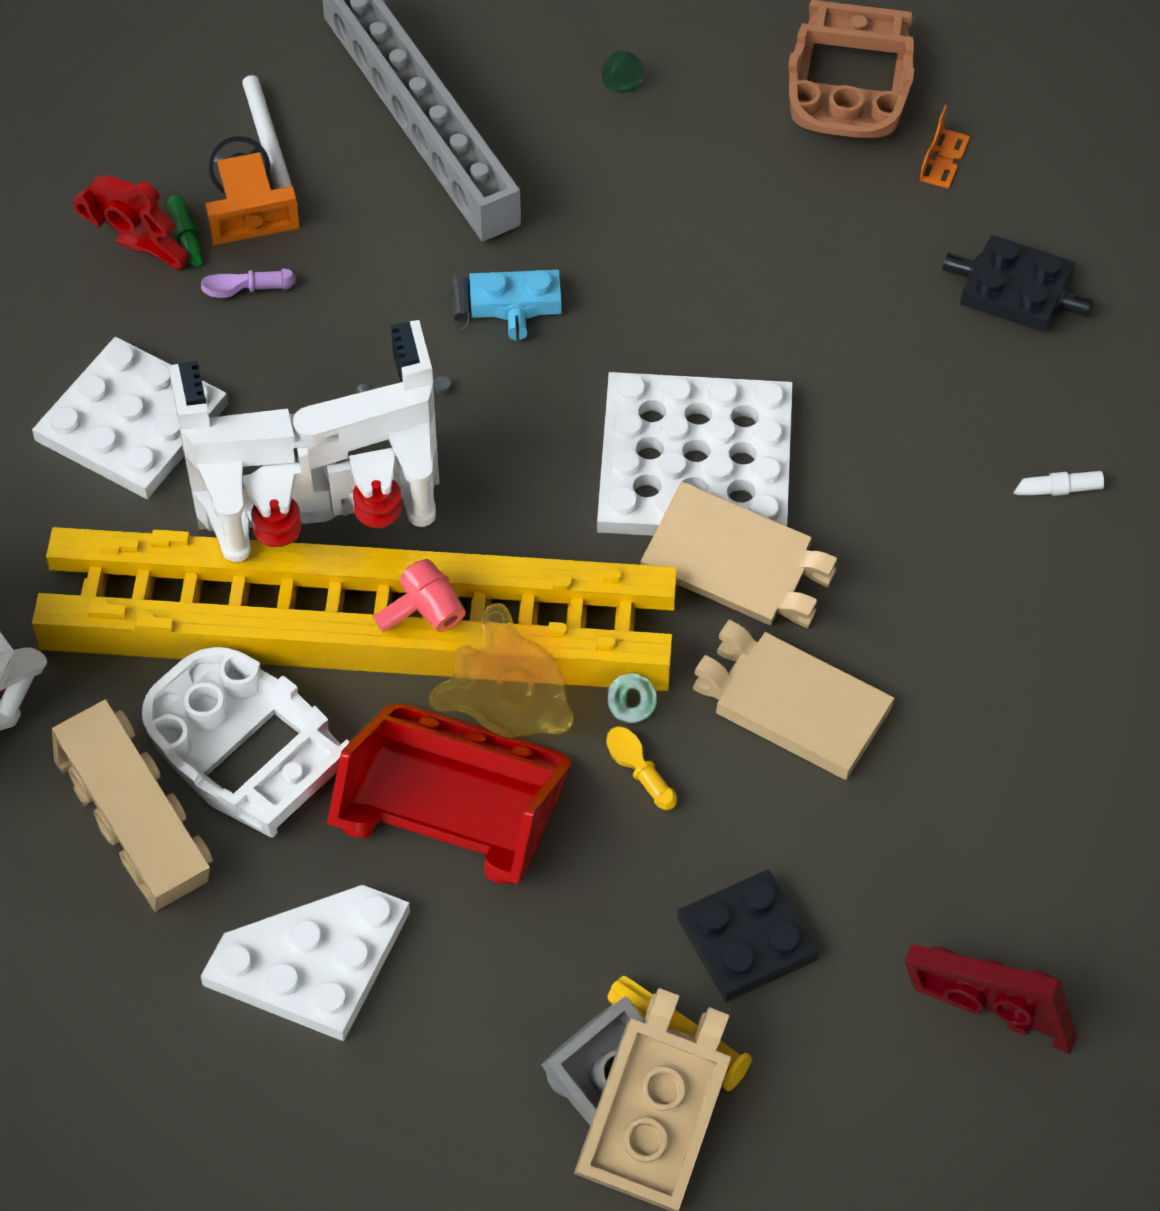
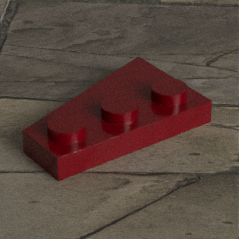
[904,944,1077,1054]

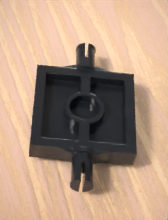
[942,235,1093,332]

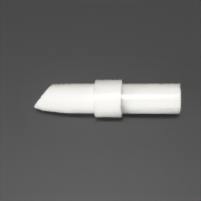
[1013,471,1104,496]

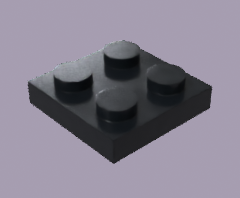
[677,869,818,1002]

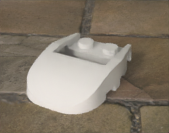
[142,647,349,838]

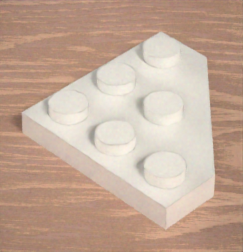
[201,885,410,1041]

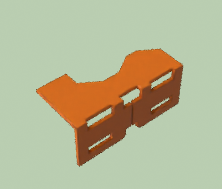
[920,105,970,189]

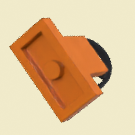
[205,136,300,246]

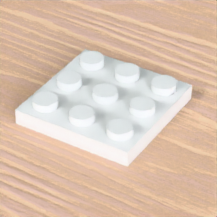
[32,337,229,499]

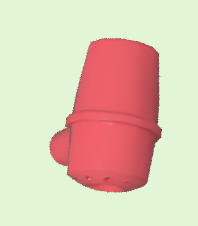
[373,559,466,633]

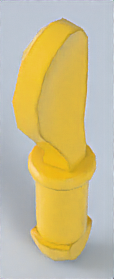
[606,726,677,810]

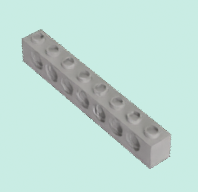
[322,0,521,242]

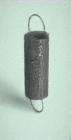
[451,269,471,330]

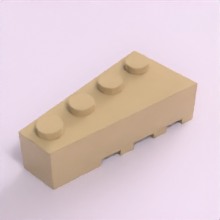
[52,699,213,912]

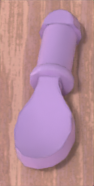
[201,268,297,298]

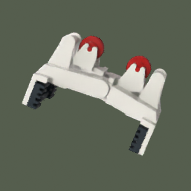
[168,320,439,562]

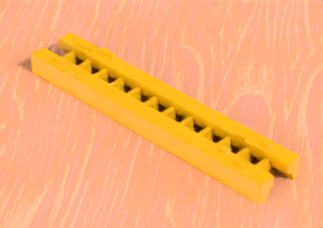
[32,527,677,691]

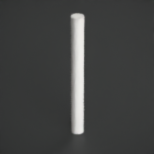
[242,75,298,205]

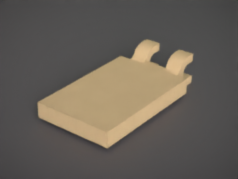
[640,481,837,629]
[693,620,894,780]
[574,988,731,1211]

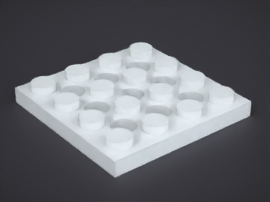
[597,372,792,536]

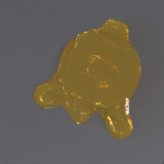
[429,603,574,738]

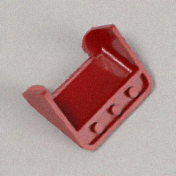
[327,704,571,885]

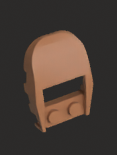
[788,0,915,138]

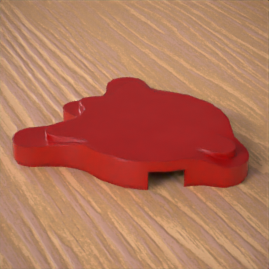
[72,175,189,270]

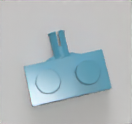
[469,270,561,340]

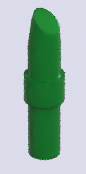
[167,195,202,267]

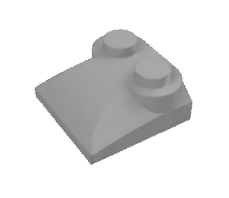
[541,996,644,1126]

